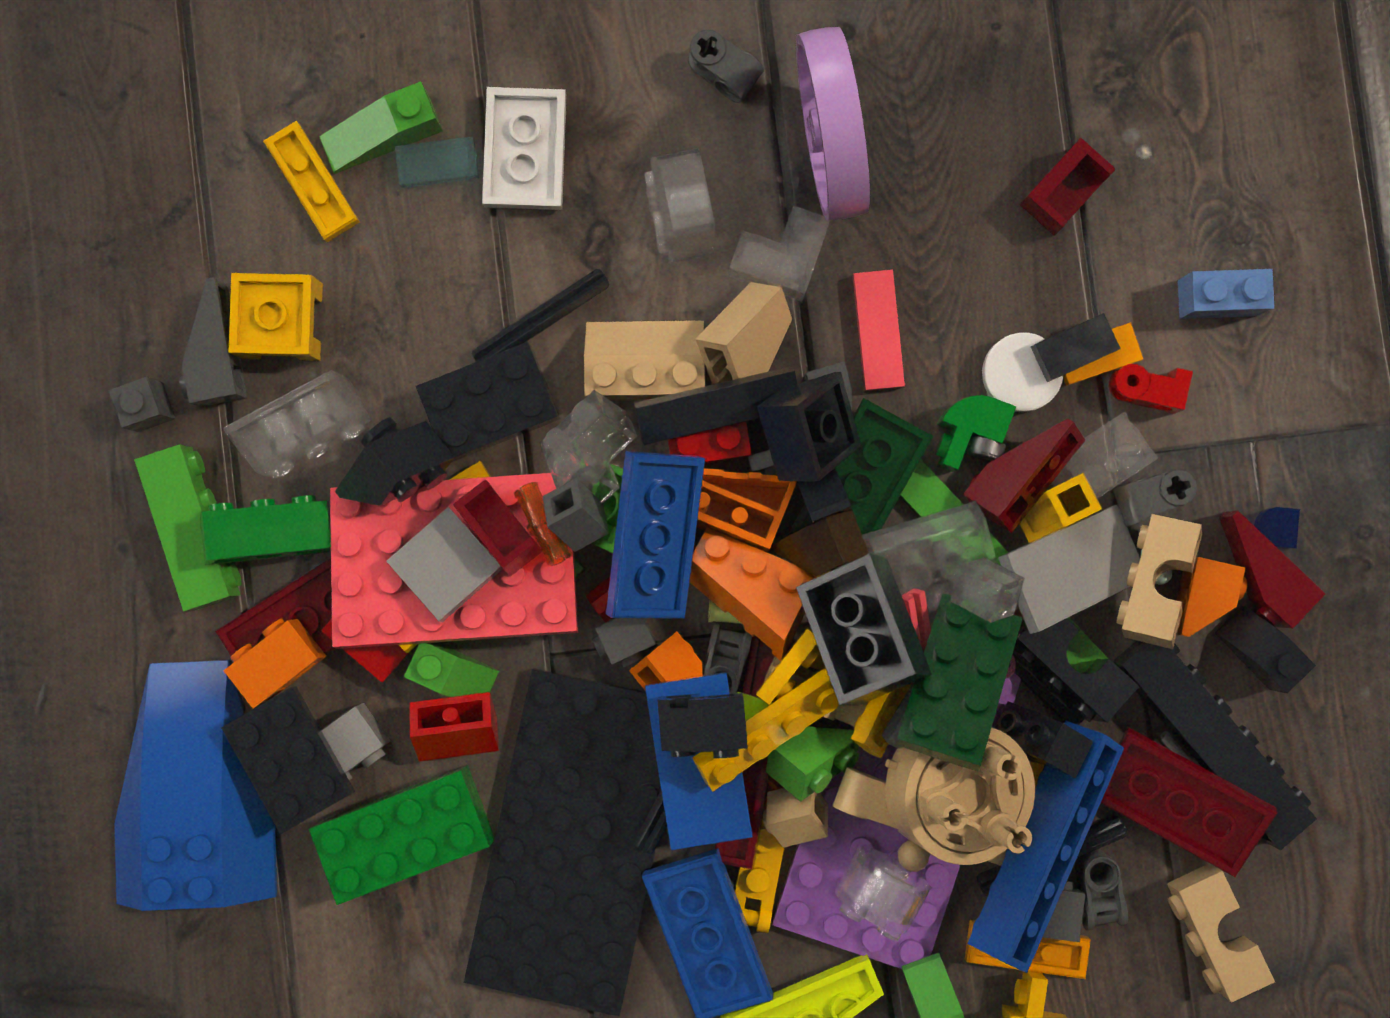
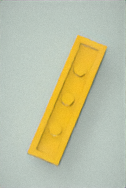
[692,667,839,792]

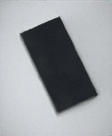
[1031,313,1121,382]

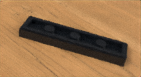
[634,366,797,445]

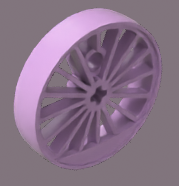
[796,27,870,220]

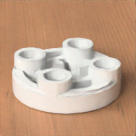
[982,333,1063,412]

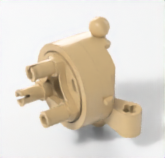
[833,727,1035,872]

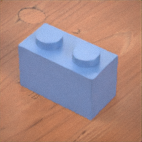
[1178,269,1274,319]

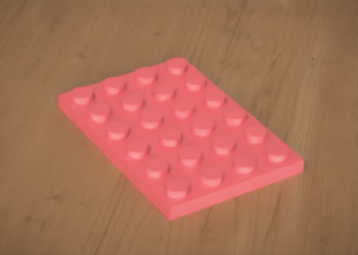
[330,472,578,649]

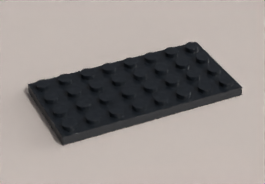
[463,668,661,1017]

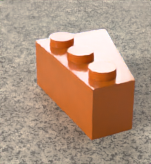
[696,468,797,553]
[689,527,817,661]

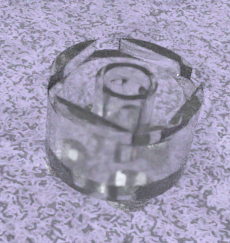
[835,846,931,941]

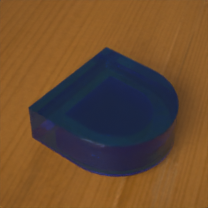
[1254,507,1300,549]

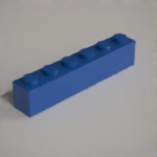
[967,721,1124,973]

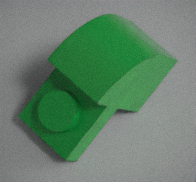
[935,395,1016,472]

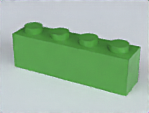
[134,444,242,612]

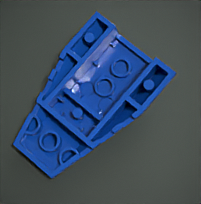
[114,660,277,911]

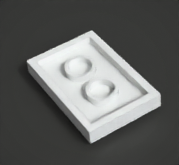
[482,87,567,210]

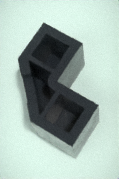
[657,693,748,758]

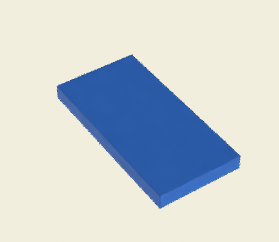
[606,451,705,618]
[645,672,753,850]
[642,848,774,1018]

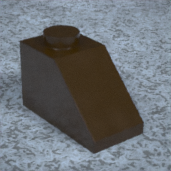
[772,510,869,577]

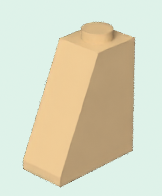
[695,282,792,385]

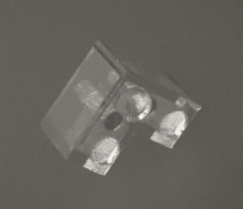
[728,206,830,302]
[540,390,637,503]

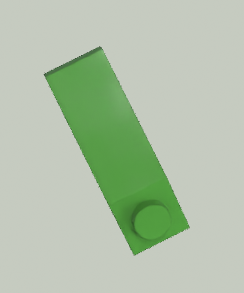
[319,81,443,174]

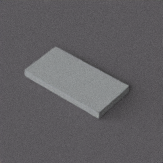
[998,504,1140,634]

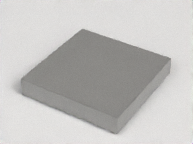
[386,507,503,623]

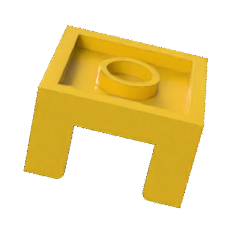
[229,273,323,361]

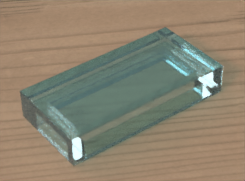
[395,136,479,188]

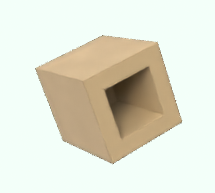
[763,788,828,848]

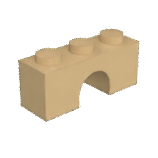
[1117,514,1202,649]
[1167,863,1275,1003]

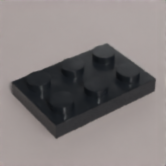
[221,686,355,835]

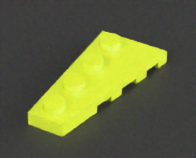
[720,954,884,1018]

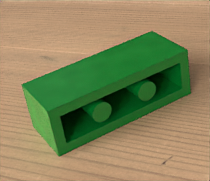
[200,495,331,565]

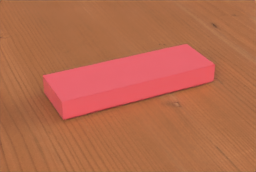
[853,269,905,392]

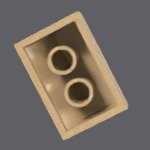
[584,321,705,401]

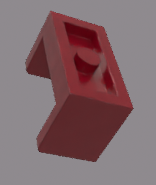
[1020,138,1115,236]
[453,480,543,577]

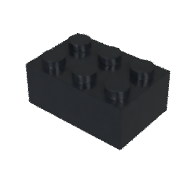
[415,342,561,462]
[796,554,932,705]

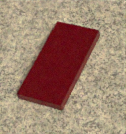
[215,558,336,656]
[1101,727,1277,877]

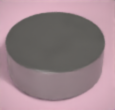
[965,436,1006,461]

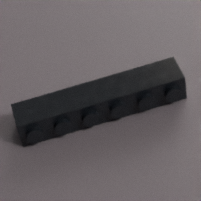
[1113,641,1317,850]

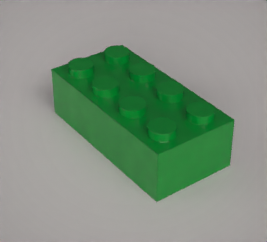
[309,765,495,905]

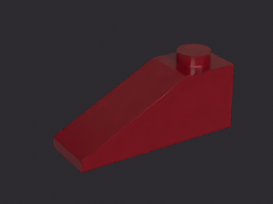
[963,418,1085,533]
[1219,510,1325,629]

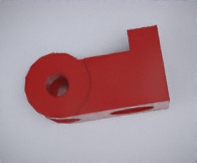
[1108,364,1193,414]

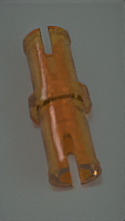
[514,482,572,566]

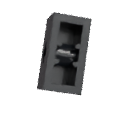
[995,701,1093,778]

